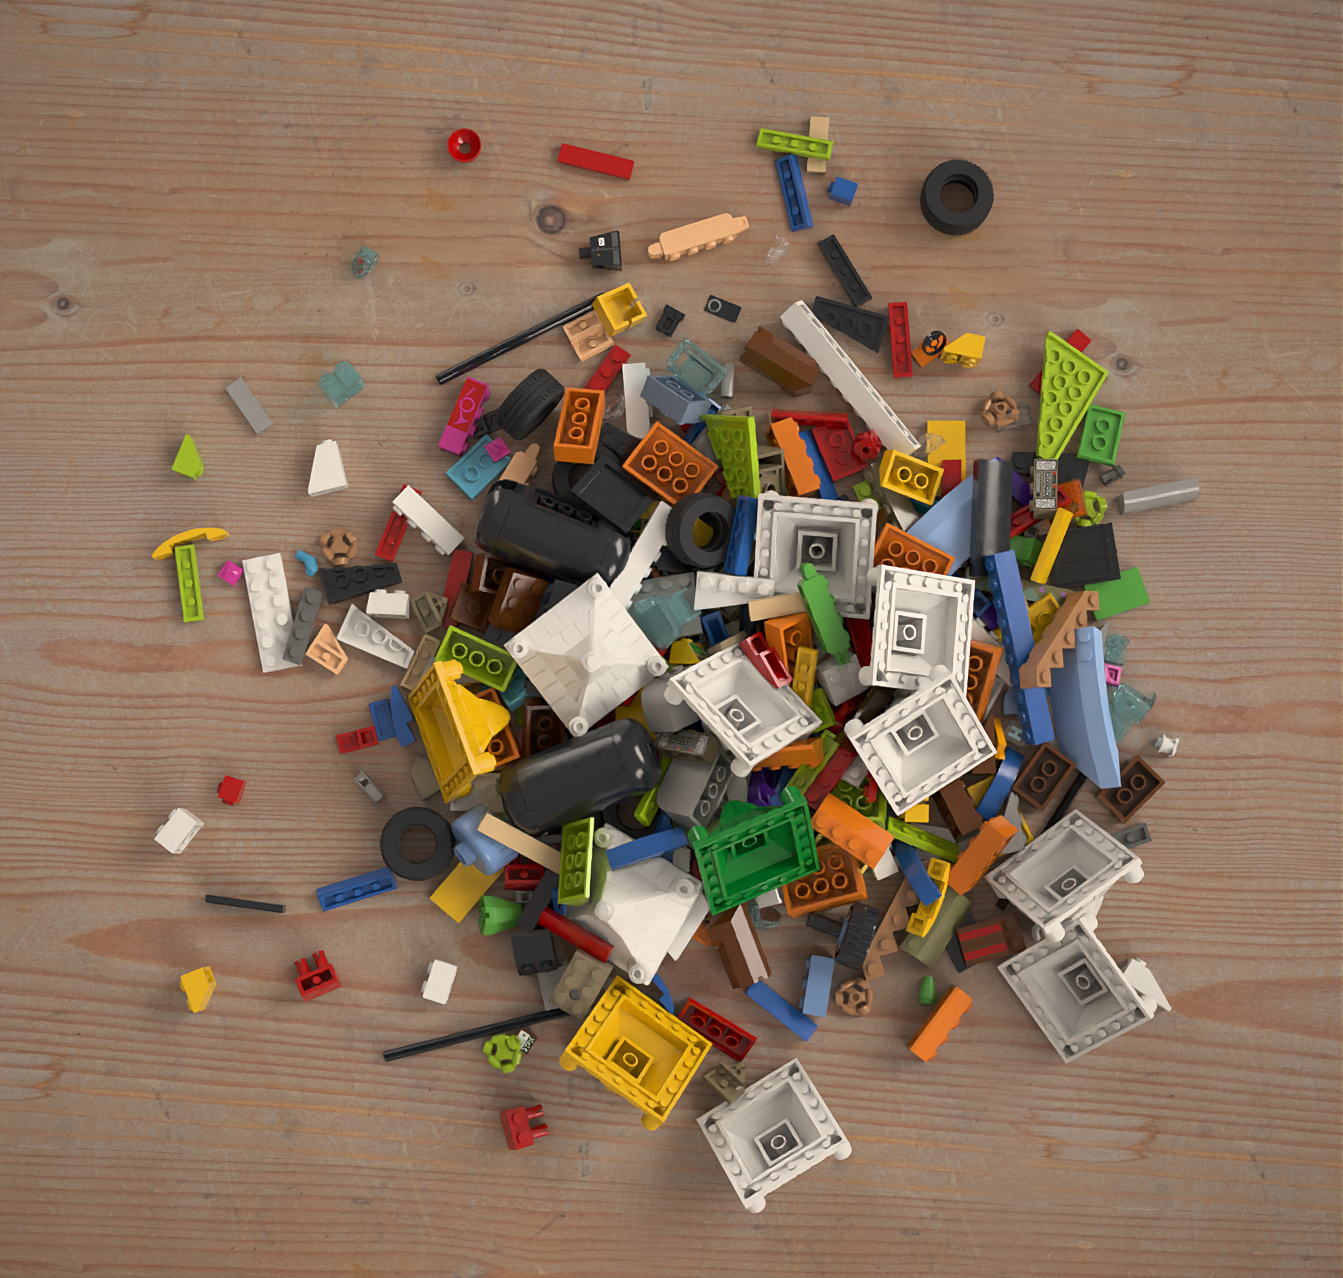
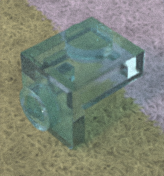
[1104,634,1130,666]

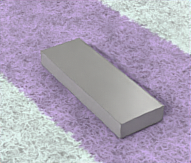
[226,378,274,435]

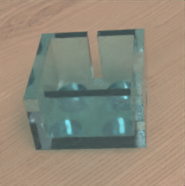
[317,360,366,409]

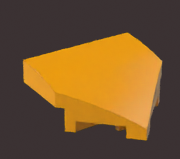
[994,717,1006,760]

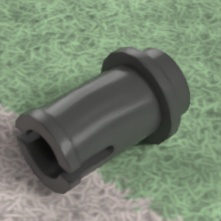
[1099,465,1125,487]

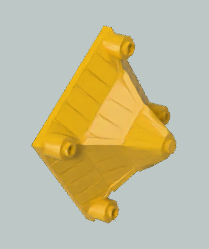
[407,659,510,804]
[559,975,712,1131]

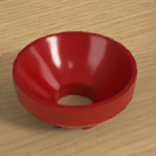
[447,128,481,163]

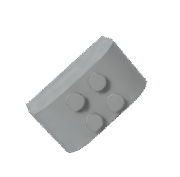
[641,665,701,732]
[657,747,734,830]

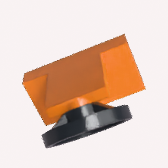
[911,331,950,369]

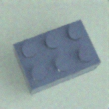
[640,375,712,425]

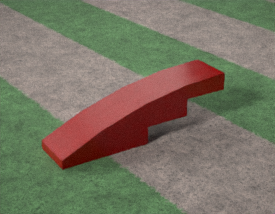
[441,548,473,628]

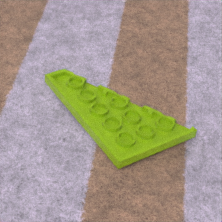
[1036,331,1109,459]
[701,414,761,534]

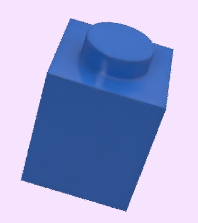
[828,176,858,206]

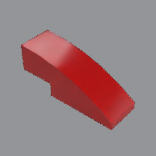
[739,631,793,689]

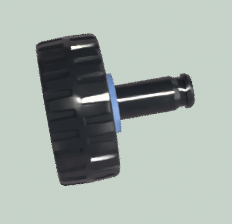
[806,902,879,970]

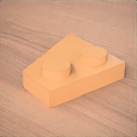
[305,623,349,675]

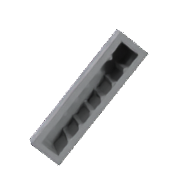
[1117,477,1199,516]

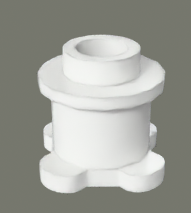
[1154,734,1179,757]

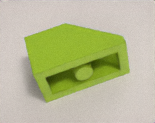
[172,434,204,480]

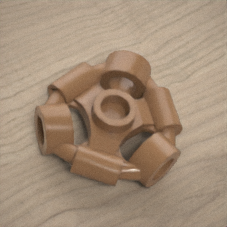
[981,391,1020,427]
[319,528,358,566]
[835,977,874,1017]

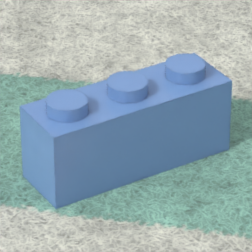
[799,954,834,1017]

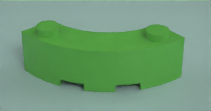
[1010,535,1044,568]

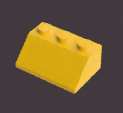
[879,450,944,506]

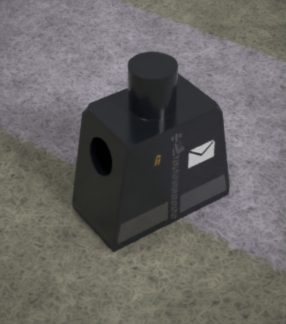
[579,231,622,271]

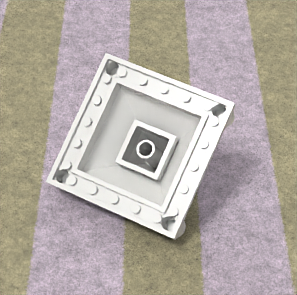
[754,490,879,619]
[859,565,975,697]
[504,573,669,738]
[664,639,822,777]
[844,665,997,816]
[984,809,1144,943]
[560,823,703,986]
[997,913,1157,1063]
[696,1058,852,1213]

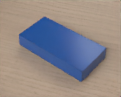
[369,699,396,741]

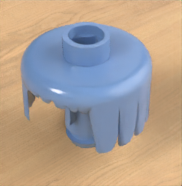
[451,803,519,875]

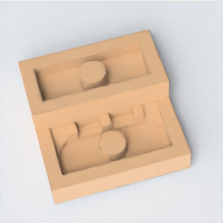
[562,310,614,362]

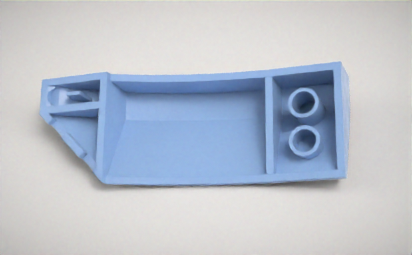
[906,458,997,576]
[1049,626,1121,789]

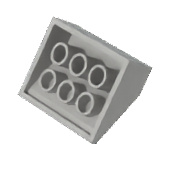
[627,572,703,642]

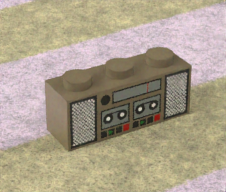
[1029,459,1058,519]
[655,729,721,765]

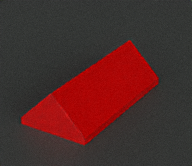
[677,996,757,1062]

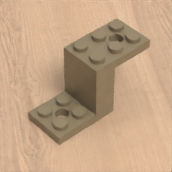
[717,405,786,496]
[548,948,615,1021]

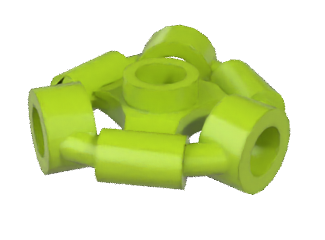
[1071,490,1107,528]
[483,1034,522,1073]

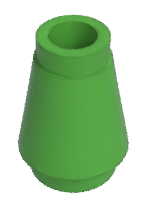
[918,976,937,1006]

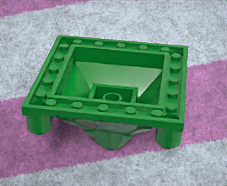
[687,786,820,916]

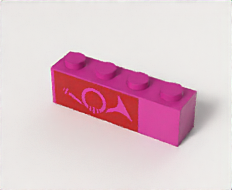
[438,376,491,458]

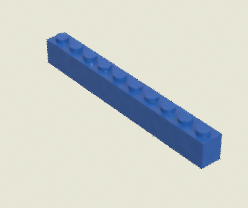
[984,550,1055,745]

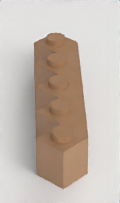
[1019,591,1099,689]
[861,859,931,981]

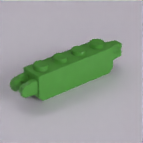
[797,563,851,666]

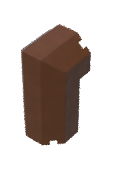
[739,326,820,397]
[705,902,772,989]

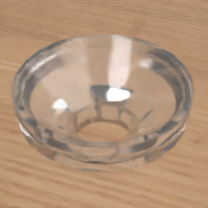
[602,390,625,423]

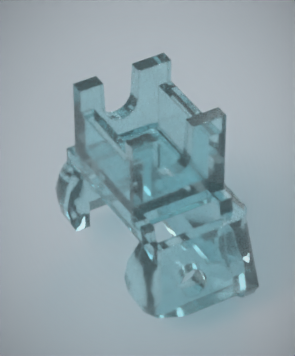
[667,338,728,397]
[634,587,702,651]
[1109,683,1156,745]

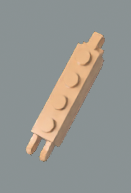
[648,213,749,261]
[500,443,541,486]

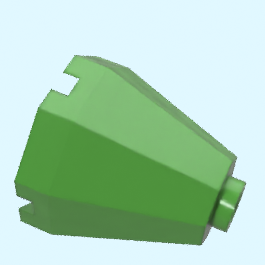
[478,895,524,935]

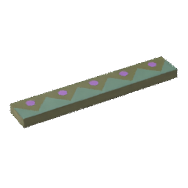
[964,567,1075,606]

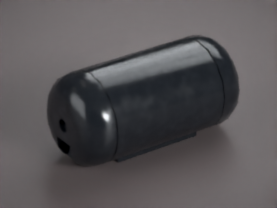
[473,479,634,588]
[499,718,662,837]

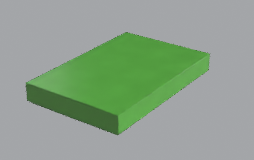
[1076,404,1126,467]
[1083,567,1150,622]

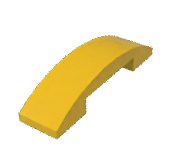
[152,528,229,561]
[906,857,950,937]

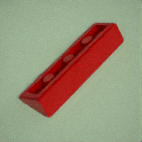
[771,409,848,428]
[538,907,614,963]

